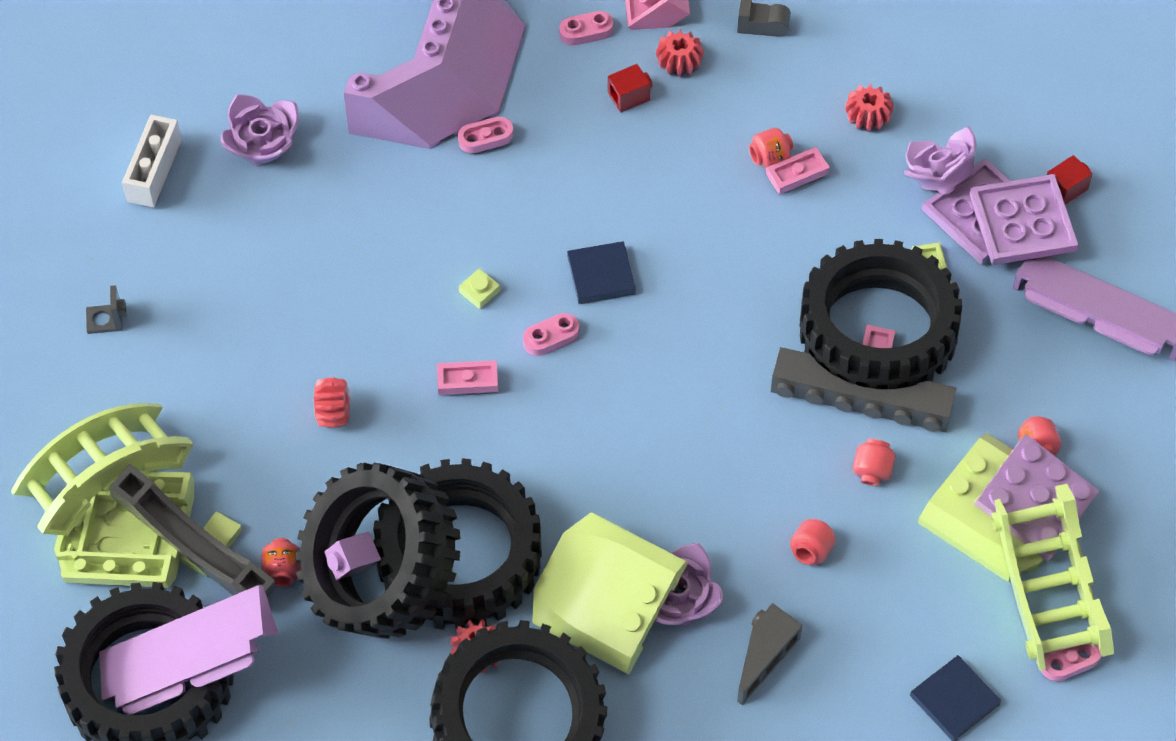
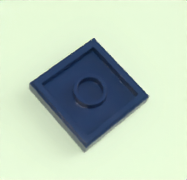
[567,241,636,304]
[910,655,1001,741]

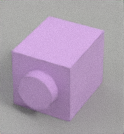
[324,531,381,580]

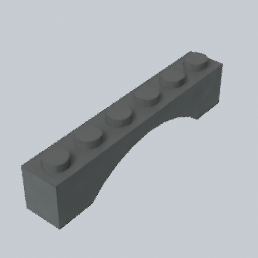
[771,347,957,433]
[109,464,275,597]

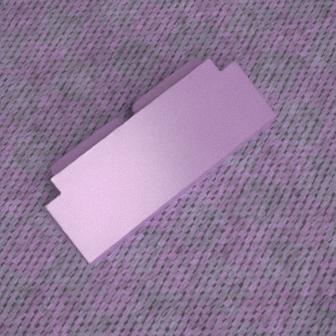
[1013,256,1176,361]
[99,585,278,715]

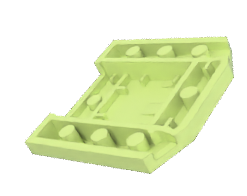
[918,433,1044,582]
[54,471,194,588]
[532,512,688,675]

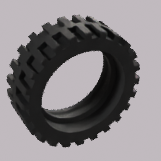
[799,239,962,389]
[373,458,542,630]
[296,462,461,639]
[54,582,234,741]
[429,620,607,741]

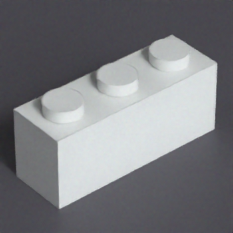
[122,114,182,208]

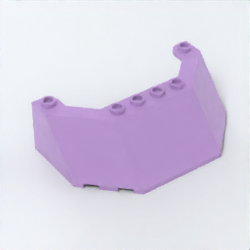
[344,0,525,149]

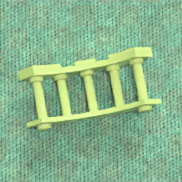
[11,403,194,536]
[991,484,1114,671]

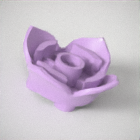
[221,94,299,167]
[904,126,976,194]
[655,543,723,626]

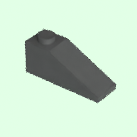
[737,603,802,705]

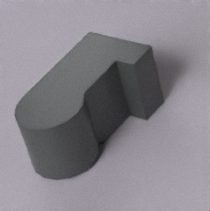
[737,0,791,37]

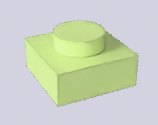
[459,269,500,309]

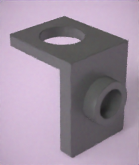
[86,285,127,334]

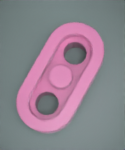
[559,11,613,45]
[458,117,513,153]
[523,313,579,356]
[1042,643,1101,682]

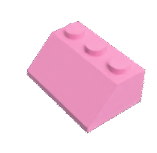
[625,0,690,30]

